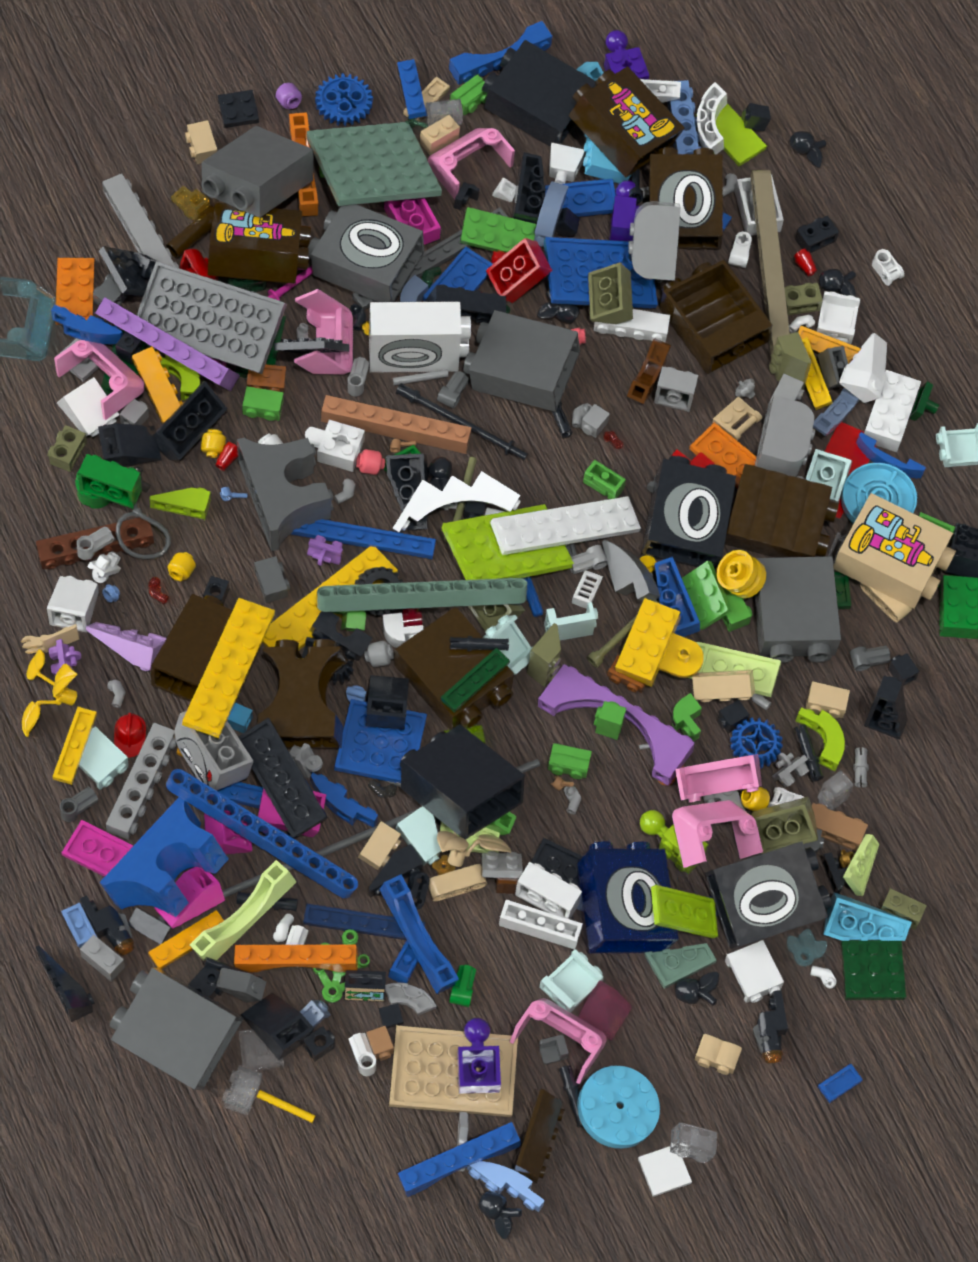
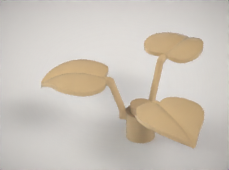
[437,831,511,867]

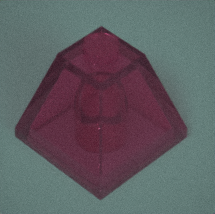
[578,980,632,1041]

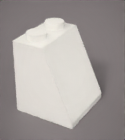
[57,377,119,437]
[47,576,99,632]

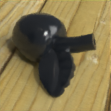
[790,131,826,168]
[819,269,856,297]
[537,291,580,324]
[428,457,452,491]
[675,972,719,1006]
[478,1191,522,1239]

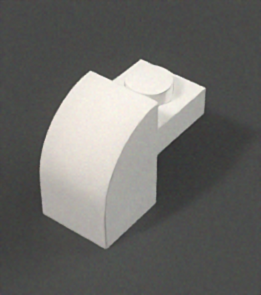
[382,613,423,648]

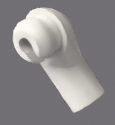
[273,914,294,942]
[810,965,836,988]

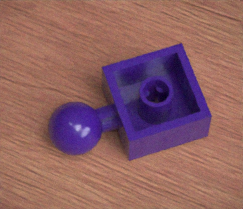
[604,30,649,80]
[610,180,639,242]
[457,1018,501,1094]

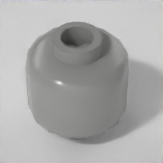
[364,641,394,668]

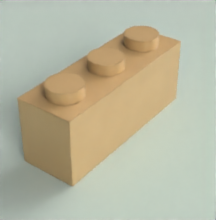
[692,670,755,702]

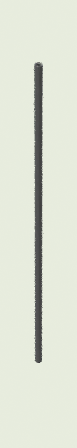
[158,759,540,923]

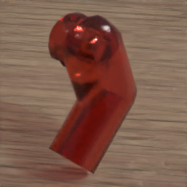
[604,431,623,449]
[148,577,169,604]

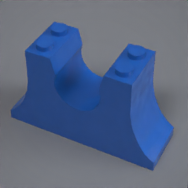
[100,797,229,917]

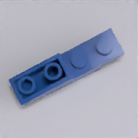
[51,305,123,344]
[311,773,378,827]

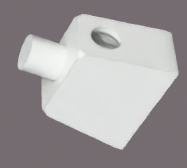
[549,143,584,184]

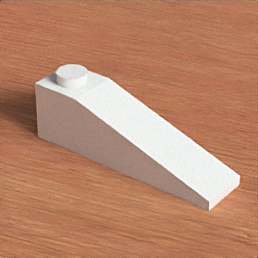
[839,333,887,403]

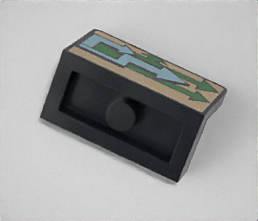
[344,970,386,1002]

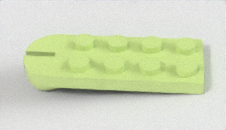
[688,642,781,697]

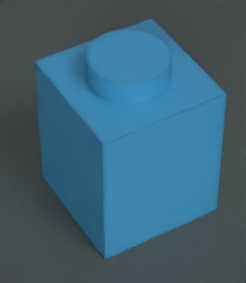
[227,703,253,733]

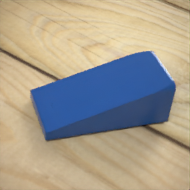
[388,941,419,983]

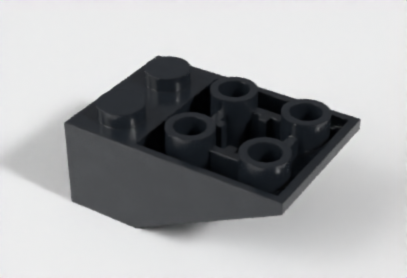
[98,423,161,467]
[945,523,978,578]
[366,675,409,730]
[241,993,314,1061]

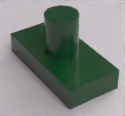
[909,381,939,421]

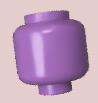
[276,83,302,109]

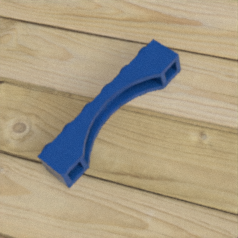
[449,21,552,85]
[380,875,459,994]
[398,1122,521,1197]

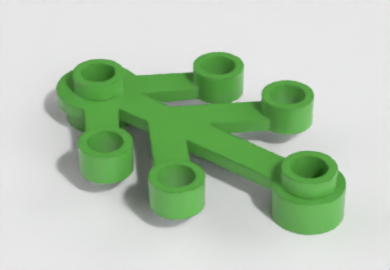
[313,930,370,1003]

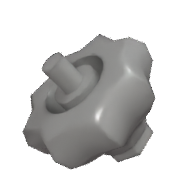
[735,379,755,399]

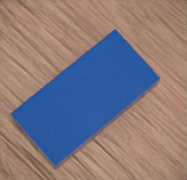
[818,1064,863,1103]

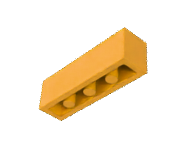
[132,346,183,424]

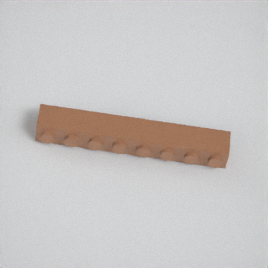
[321,395,471,454]

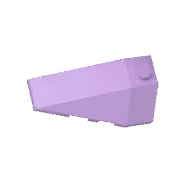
[86,622,166,671]

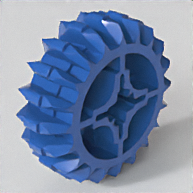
[730,717,783,769]

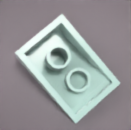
[806,449,852,501]

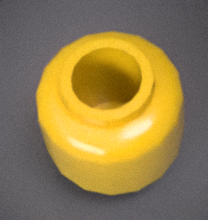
[201,429,226,458]
[167,552,196,581]
[741,787,770,811]

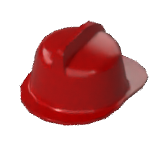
[114,712,146,758]

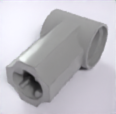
[347,357,370,396]
[77,526,114,560]
[570,545,608,574]

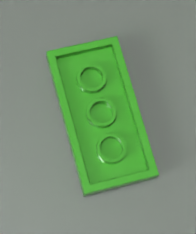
[460,207,537,253]

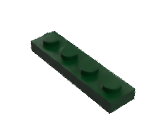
[441,648,510,713]

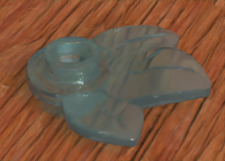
[787,929,827,967]

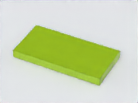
[695,103,767,166]
[651,885,718,938]

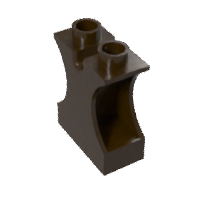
[258,639,348,748]

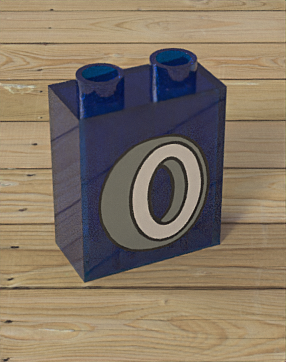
[577,841,678,953]

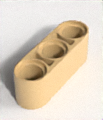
[860,583,912,622]
[428,864,487,901]

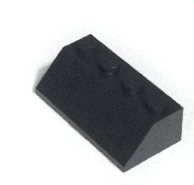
[155,381,227,460]

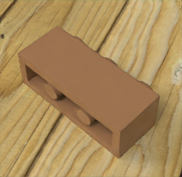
[812,803,868,851]

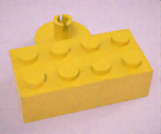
[615,598,704,687]

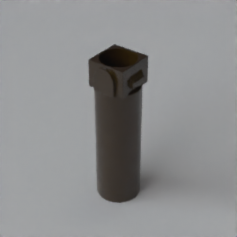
[166,206,214,258]

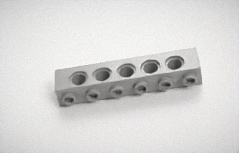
[106,723,177,840]

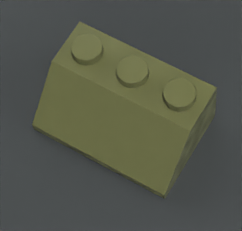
[588,262,633,324]
[769,332,812,390]
[468,604,525,631]
[527,623,561,687]
[751,797,818,854]

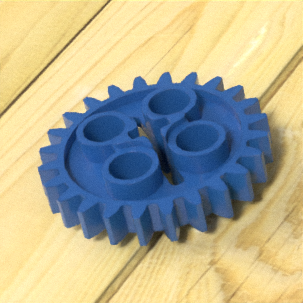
[315,73,373,126]

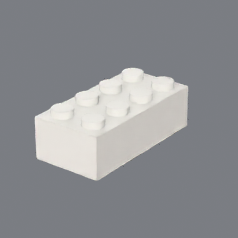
[864,370,921,452]

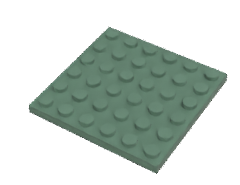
[306,122,442,206]

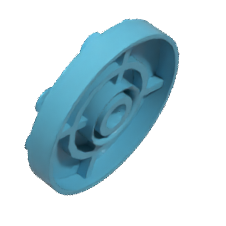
[841,463,917,524]
[577,1066,660,1149]

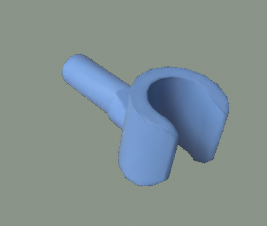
[220,487,247,501]

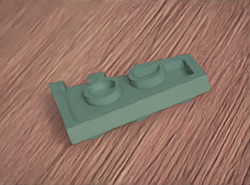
[644,943,717,989]

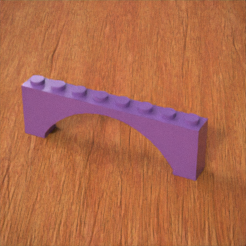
[95,297,240,391]
[538,664,694,786]

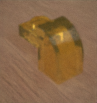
[171,185,210,220]

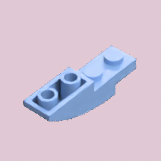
[467,1161,545,1212]

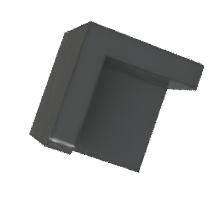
[538,1034,569,1065]

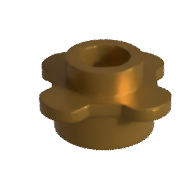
[840,849,855,868]
[432,855,455,875]

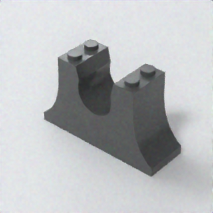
[237,438,333,551]

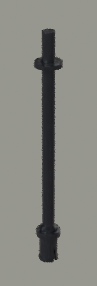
[396,383,528,460]

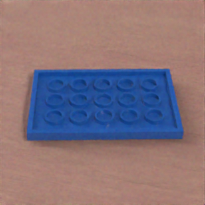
[544,237,658,308]

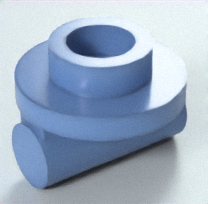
[346,686,367,702]

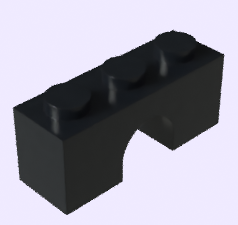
[309,611,373,661]

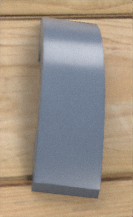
[813,388,860,436]

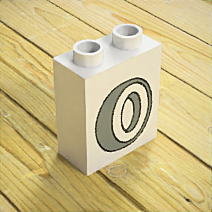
[369,302,471,372]

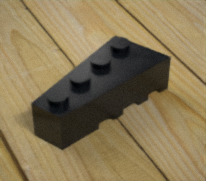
[511,152,546,224]
[425,284,506,323]
[864,676,907,740]

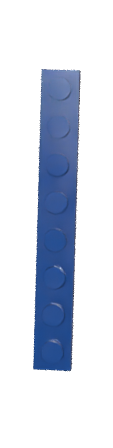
[291,519,436,559]

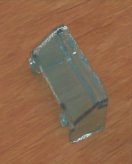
[0,277,56,361]

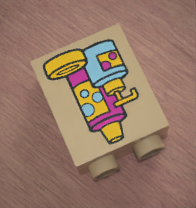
[833,493,956,609]

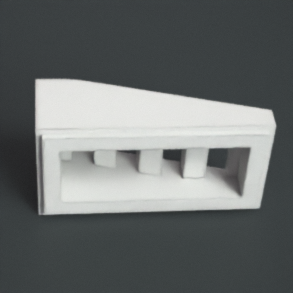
[572,570,603,609]

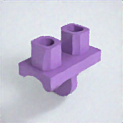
[307,535,343,566]
[48,639,81,676]

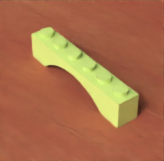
[190,860,296,961]

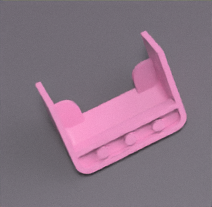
[428,128,515,199]
[294,289,353,375]
[54,340,144,420]
[675,754,762,802]
[672,800,763,868]
[510,998,607,1084]

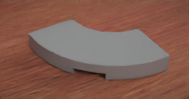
[385,983,437,1016]
[457,1112,469,1171]

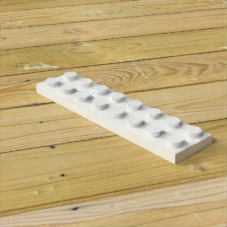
[490,496,641,555]

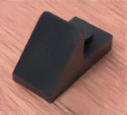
[821,852,848,894]

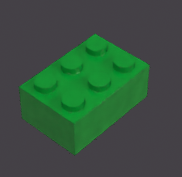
[78,454,142,509]
[939,575,978,639]

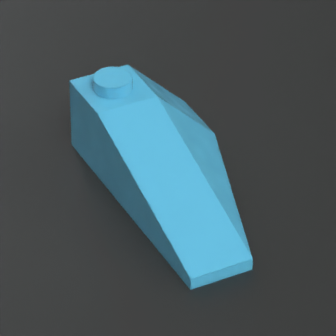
[823,892,912,941]

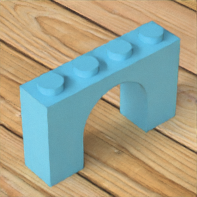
[583,134,631,183]

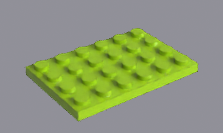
[442,504,574,580]

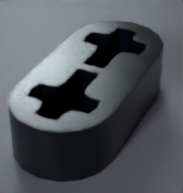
[408,871,430,910]

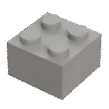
[654,366,698,412]

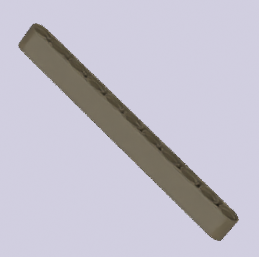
[751,170,790,356]

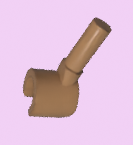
[390,439,416,453]
[550,775,574,791]

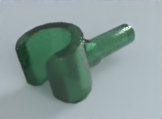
[405,117,428,129]

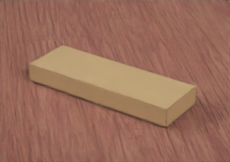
[403,77,450,123]

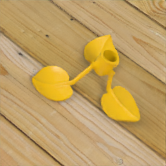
[22,649,78,737]

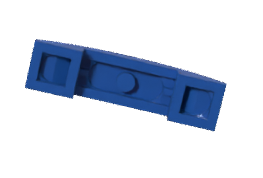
[856,432,926,478]

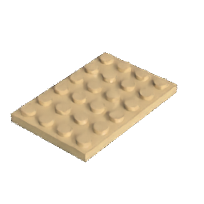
[389,1025,518,1117]

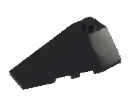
[386,453,428,530]
[35,945,95,1022]

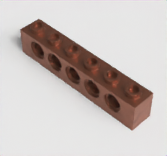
[36,515,154,569]

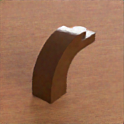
[627,338,671,404]

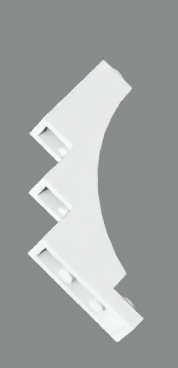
[393,471,521,532]

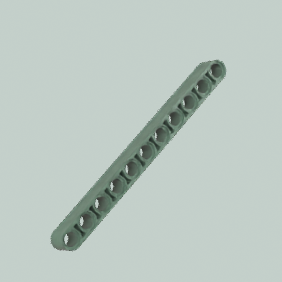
[317,578,527,612]

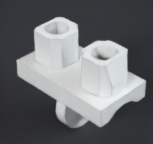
[88,552,121,583]

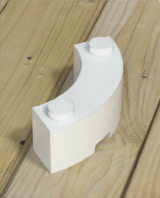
[697,82,727,154]

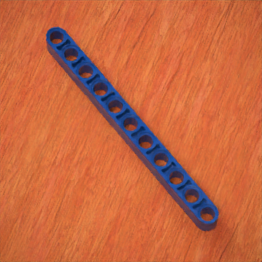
[166,769,358,898]

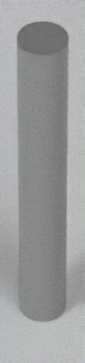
[393,370,448,385]

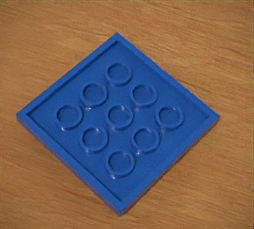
[334,699,427,783]

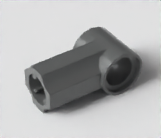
[437,371,469,409]
[850,646,890,671]
[60,786,98,822]

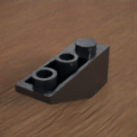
[369,844,423,898]

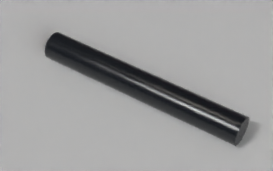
[203,957,262,979]

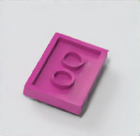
[62,820,133,877]

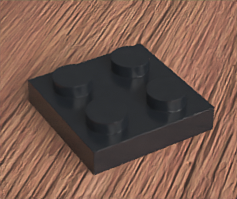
[218,90,259,128]

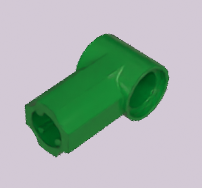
[449,965,476,1007]

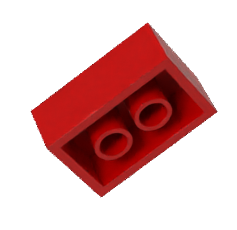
[486,238,552,303]

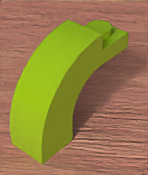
[160,355,200,401]
[796,707,845,771]

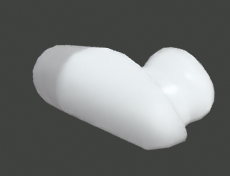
[789,315,815,333]

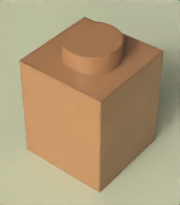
[366,1026,394,1061]

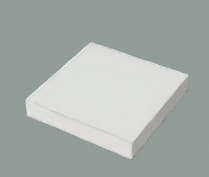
[638,1144,692,1197]

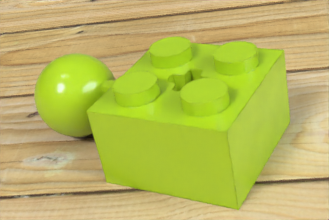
[640,810,708,874]

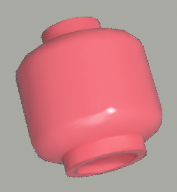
[356,449,385,475]

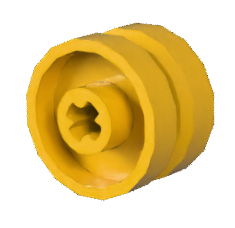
[717,550,766,598]

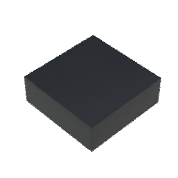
[378,1003,404,1029]

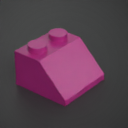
[204,810,252,854]

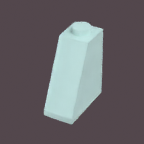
[395,806,441,866]

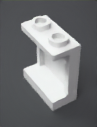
[817,292,860,344]
[725,940,784,1003]

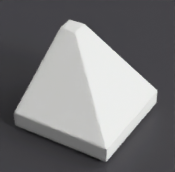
[492,178,516,202]

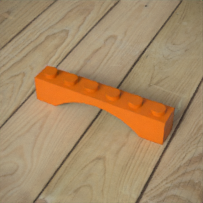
[289,113,318,216]
[234,945,358,972]

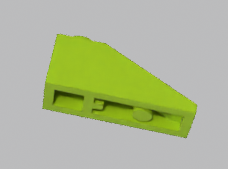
[149,488,211,520]

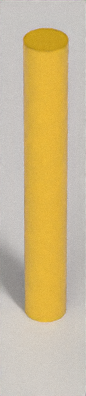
[257,1090,316,1123]

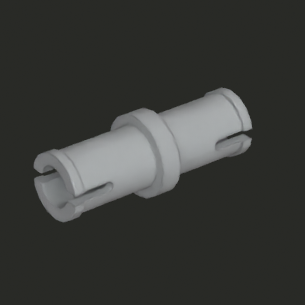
[853,747,869,788]

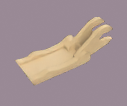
[21,623,79,654]

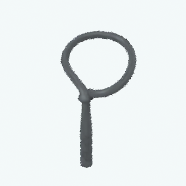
[116,502,171,559]

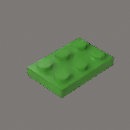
[682,561,732,630]

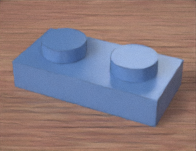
[61,903,97,948]

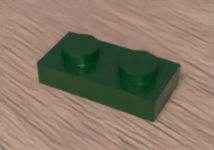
[834,572,851,609]

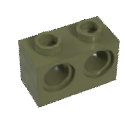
[784,283,823,315]
[48,425,87,472]
[881,888,927,930]

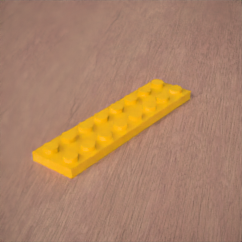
[262,546,398,651]
[182,598,275,738]

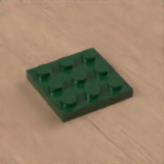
[841,940,906,1000]

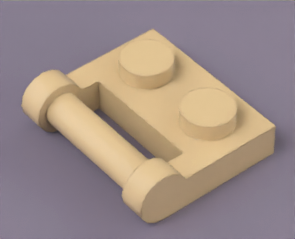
[712,396,762,441]

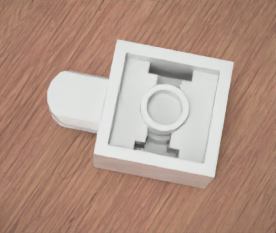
[305,420,365,472]

